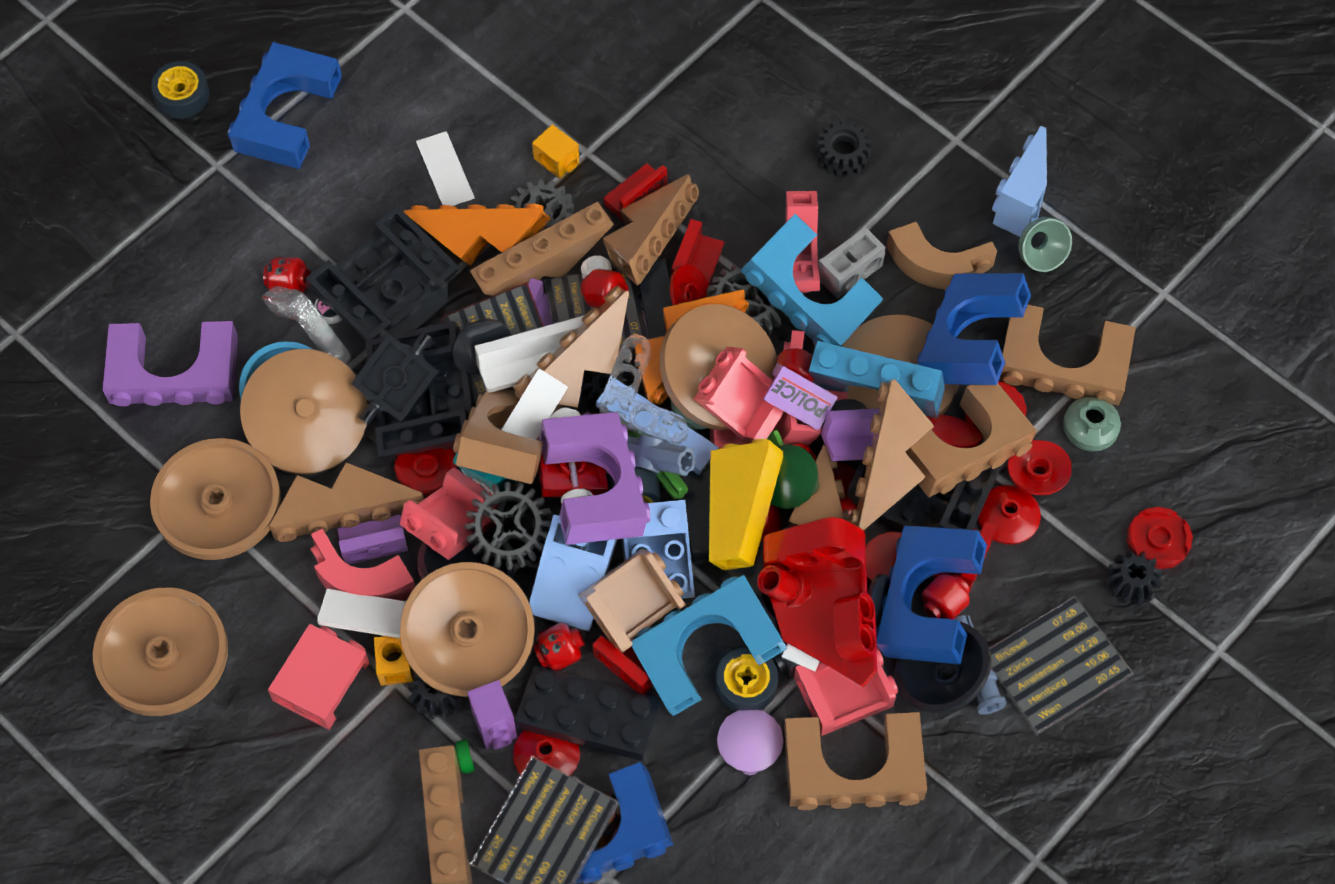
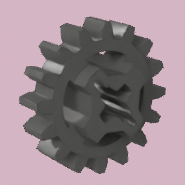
[511,179,574,232]

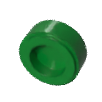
[455,739,475,774]

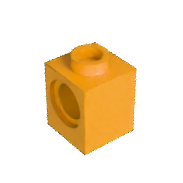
[532,124,580,179]
[374,635,414,686]

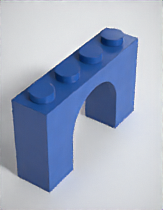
[228,42,342,169]
[917,273,1031,385]
[876,526,987,664]
[573,762,674,884]

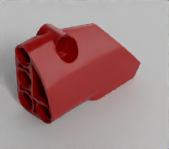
[757,517,877,687]

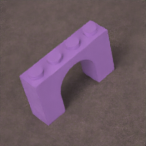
[103,321,238,406]
[539,412,651,545]

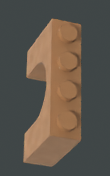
[999,305,1136,405]
[905,383,1037,497]
[453,388,562,484]
[784,712,927,810]
[419,745,472,884]

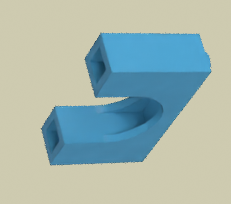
[740,214,883,346]
[809,341,945,418]
[631,575,787,716]

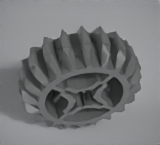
[706,262,786,336]
[464,482,552,570]

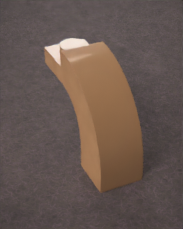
[886,222,997,289]

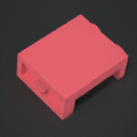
[694,347,784,443]
[399,467,499,560]
[268,624,370,730]
[794,648,898,736]

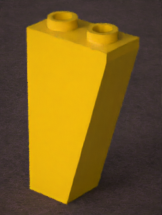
[709,439,783,571]

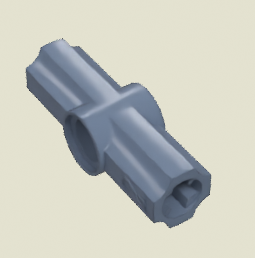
[627,435,696,476]

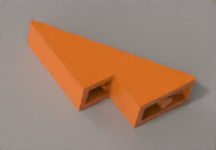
[404,204,551,266]
[634,289,749,405]

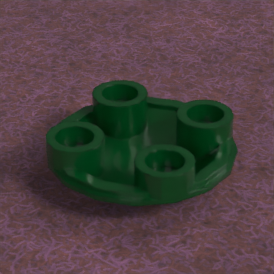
[771,444,820,509]

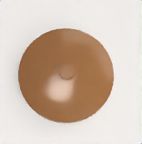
[659,304,777,430]
[842,315,959,416]
[240,349,367,475]
[150,438,281,560]
[400,562,534,697]
[93,587,228,716]

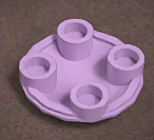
[717,710,784,775]

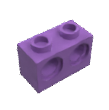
[467,680,517,750]

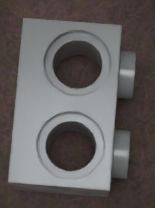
[819,227,886,299]

